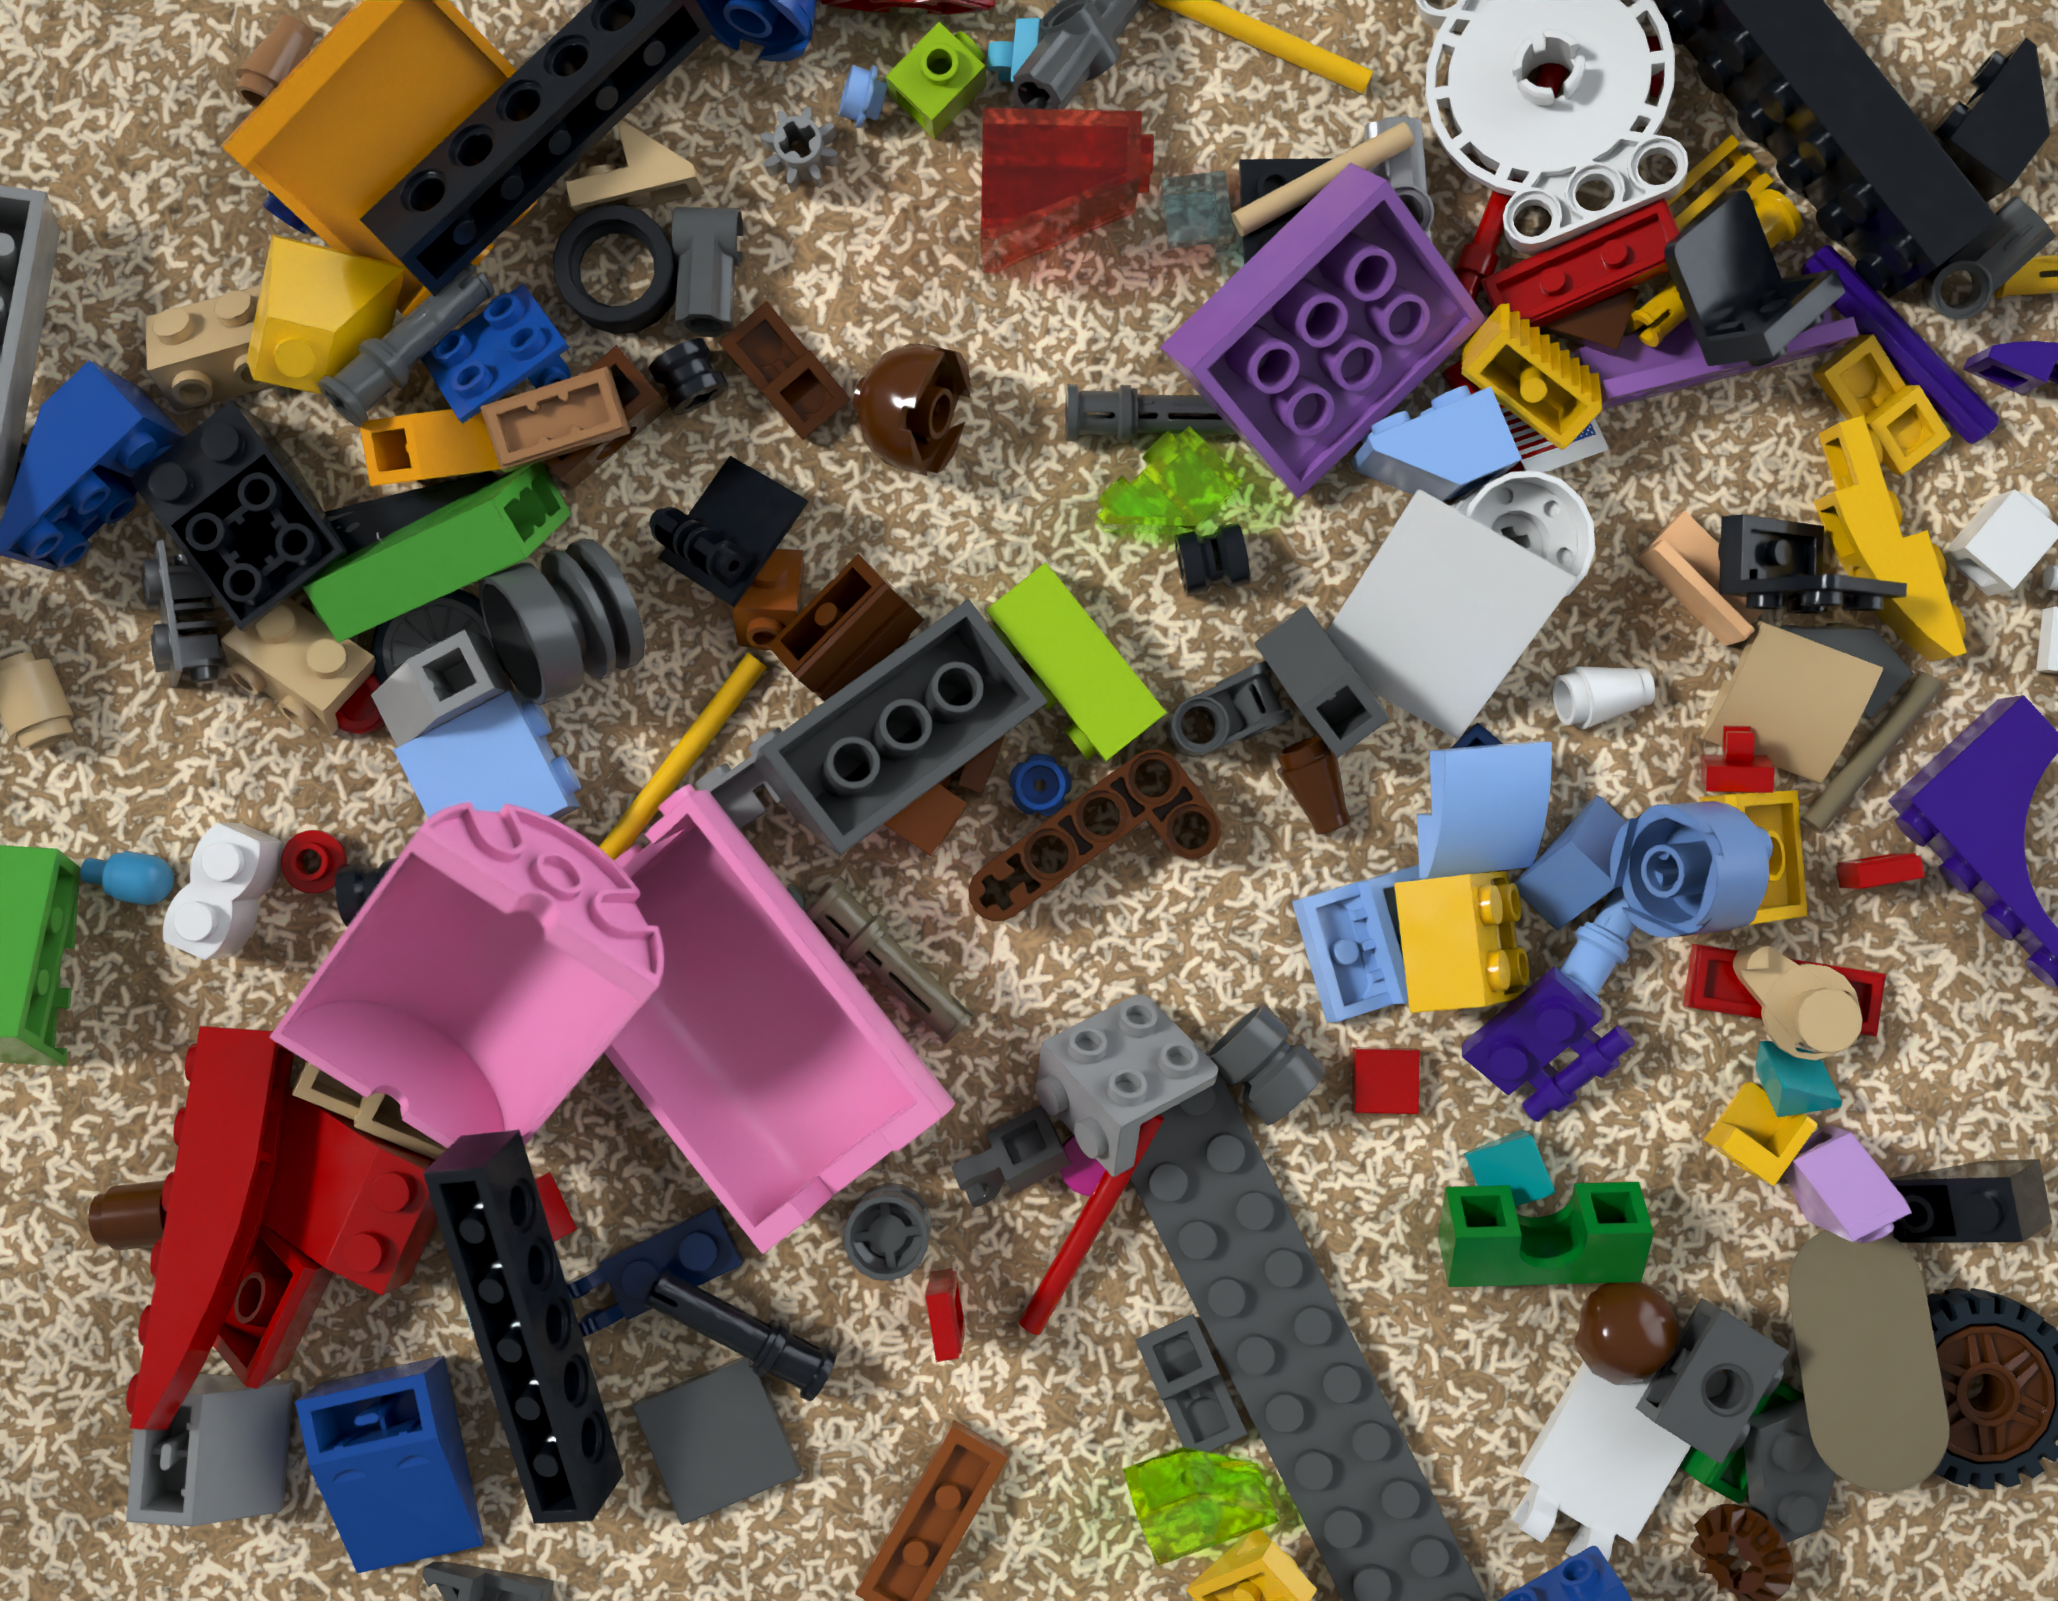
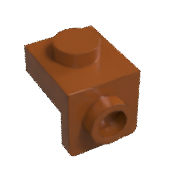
[732,549,804,650]

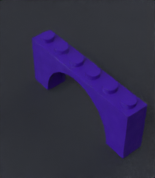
[1888,695,2058,988]

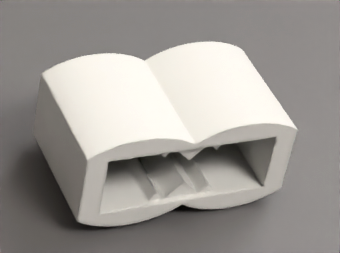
[163,823,284,960]

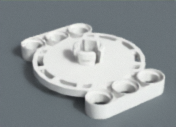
[1415,0,1688,254]

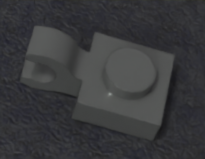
[952,1105,1071,1207]

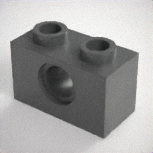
[1635,1298,1789,1465]

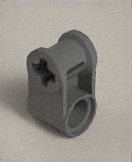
[1166,661,1293,757]

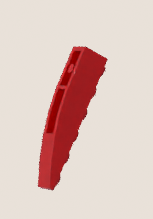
[126,1026,294,1430]

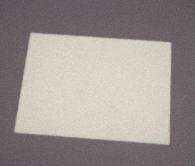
[1327,490,1577,740]

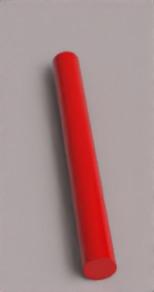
[1019,1114,1164,1335]

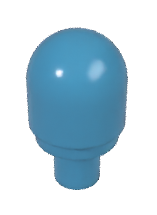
[80,851,174,905]

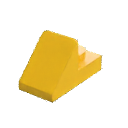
[1186,1525,1317,1601]

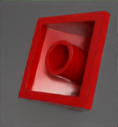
[213,1223,334,1389]

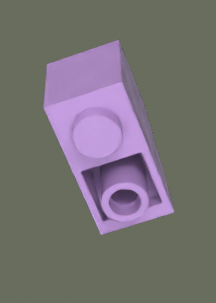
[1783,1125,1912,1243]

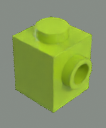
[886,22,986,139]

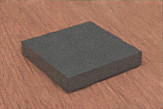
[633,1356,802,1525]

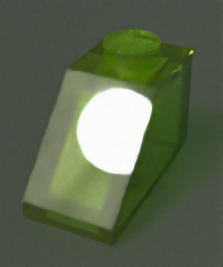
[1123,1447,1279,1566]

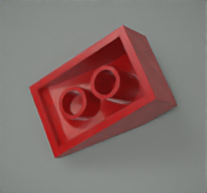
[262,1087,438,1296]

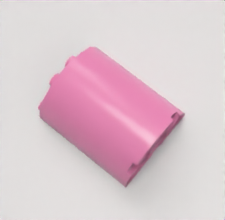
[269,802,664,1149]

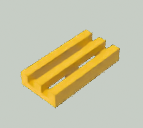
[1666,134,1774,231]

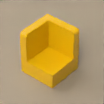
[1703,1081,1818,1186]

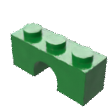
[1438,1181,1654,1287]

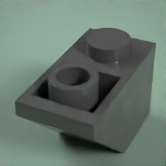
[1254,604,1390,758]

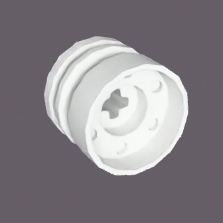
[1450,471,1595,597]

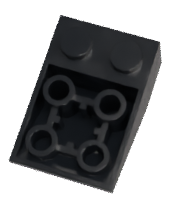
[129,400,348,632]

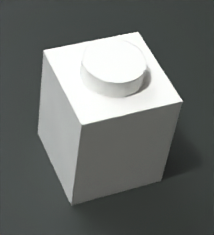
[1942,489,2058,596]

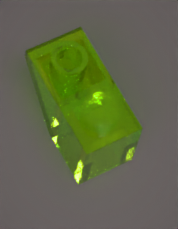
[1095,426,1243,534]

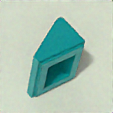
[1756,1041,1842,1117]
[1464,1129,1556,1206]

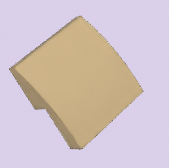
[1701,621,1884,784]

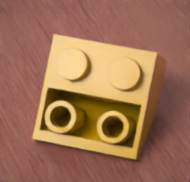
[1394,871,1529,1013]

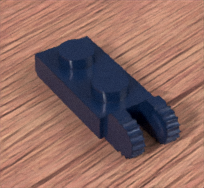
[566,1204,744,1337]

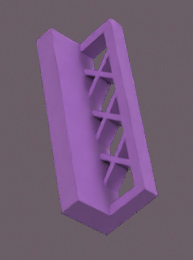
[1574,308,1858,410]

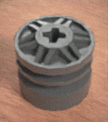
[479,539,645,706]

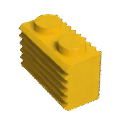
[1461,303,1602,450]

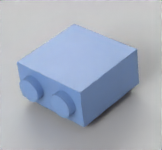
[394,690,581,820]

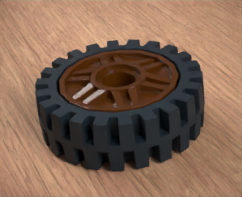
[1927,1288,2058,1489]

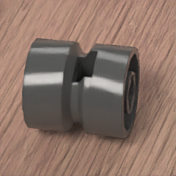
[1207,1003,1327,1126]
[844,1183,932,1281]

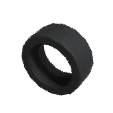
[553,204,678,334]

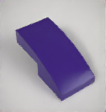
[1963,341,2058,395]

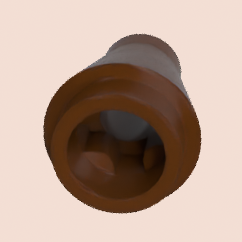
[1276,735,1351,835]

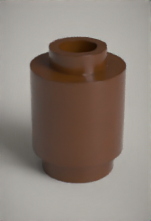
[88,1180,167,1250]

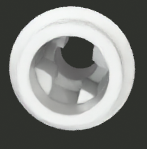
[1553,666,1655,729]

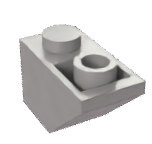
[371,630,515,748]

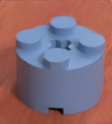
[1610,801,1773,938]

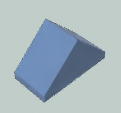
[1514,795,1626,930]

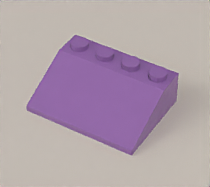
[1160,162,1487,499]

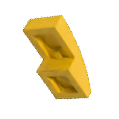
[1811,334,1952,475]

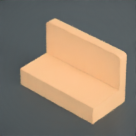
[1635,511,1765,646]

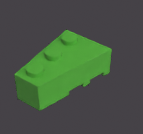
[0,845,80,1067]

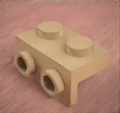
[145,284,276,412]
[220,598,376,737]

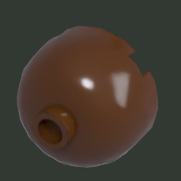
[853,343,971,476]

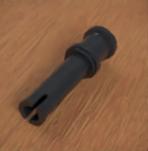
[643,1267,837,1402]

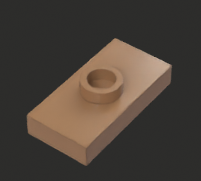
[480,366,631,473]

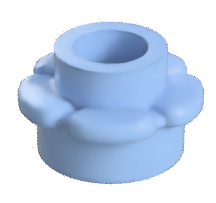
[838,65,887,128]

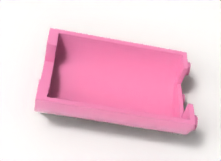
[604,784,955,1255]

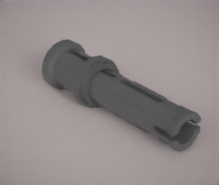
[317,263,495,427]
[1065,384,1236,443]

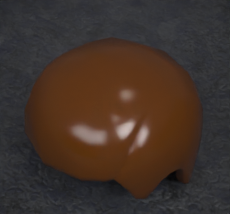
[1575,1282,1679,1385]

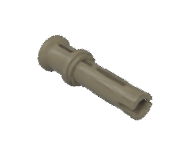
[806,877,974,1044]

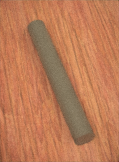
[1801,672,1943,834]

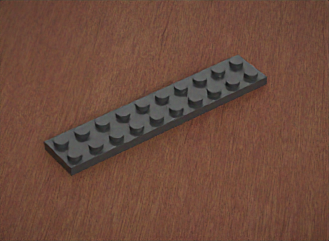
[1131,1051,1487,1601]

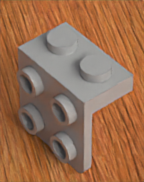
[1035,994,1218,1178]

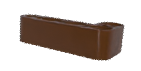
[968,749,1221,921]

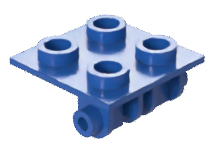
[421,283,571,424]

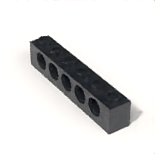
[359,0,715,297]
[423,1130,624,1524]

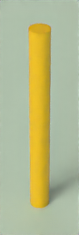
[1148,0,1373,95]
[599,652,768,861]

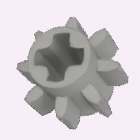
[760,106,840,193]

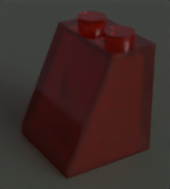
[980,108,1154,273]

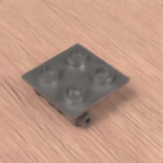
[141,540,223,687]

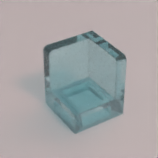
[1157,170,1234,254]

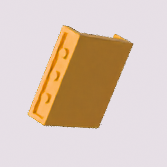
[221,0,566,317]

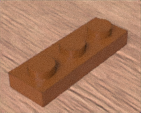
[855,1420,1008,1601]

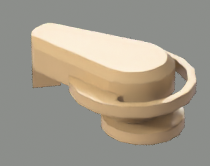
[1733,944,1863,1060]

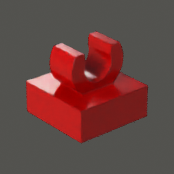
[1701,725,1775,793]

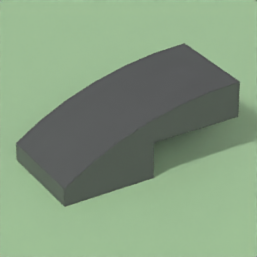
[1135,1314,1248,1461]

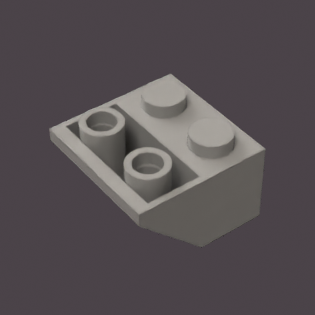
[126,1374,294,1527]

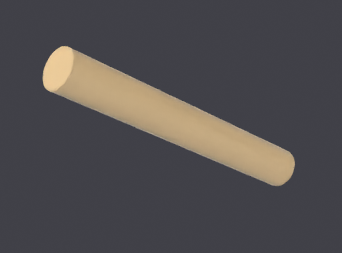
[1231,122,1414,237]

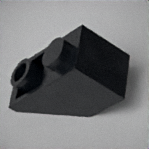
[1932,38,2050,203]
[1888,1159,2052,1243]

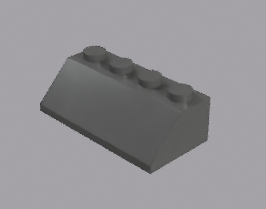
[754,599,1048,857]

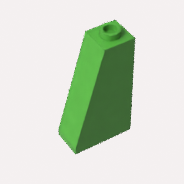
[303,462,572,643]

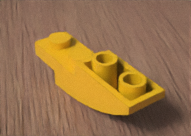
[1813,415,1967,662]

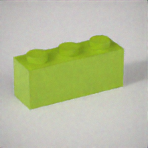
[985,562,1167,764]

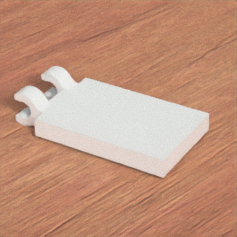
[1511,1361,1728,1561]

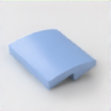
[1417,741,1552,879]
[1292,865,1423,1023]

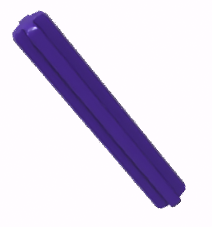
[1801,245,2000,444]

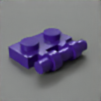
[1462,966,1635,1122]

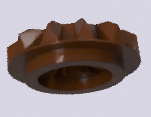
[1690,1504,1794,1601]

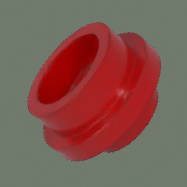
[281,830,347,894]

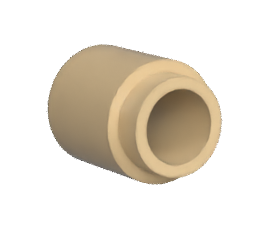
[0,652,74,752]

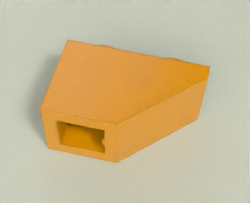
[360,409,501,487]

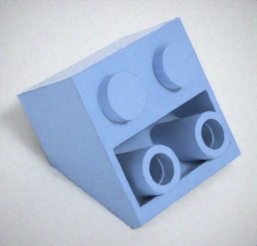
[1351,385,1522,502]

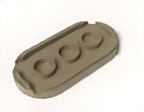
[1788,1230,1949,1493]

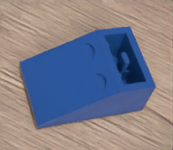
[0,360,186,571]
[295,1355,485,1574]

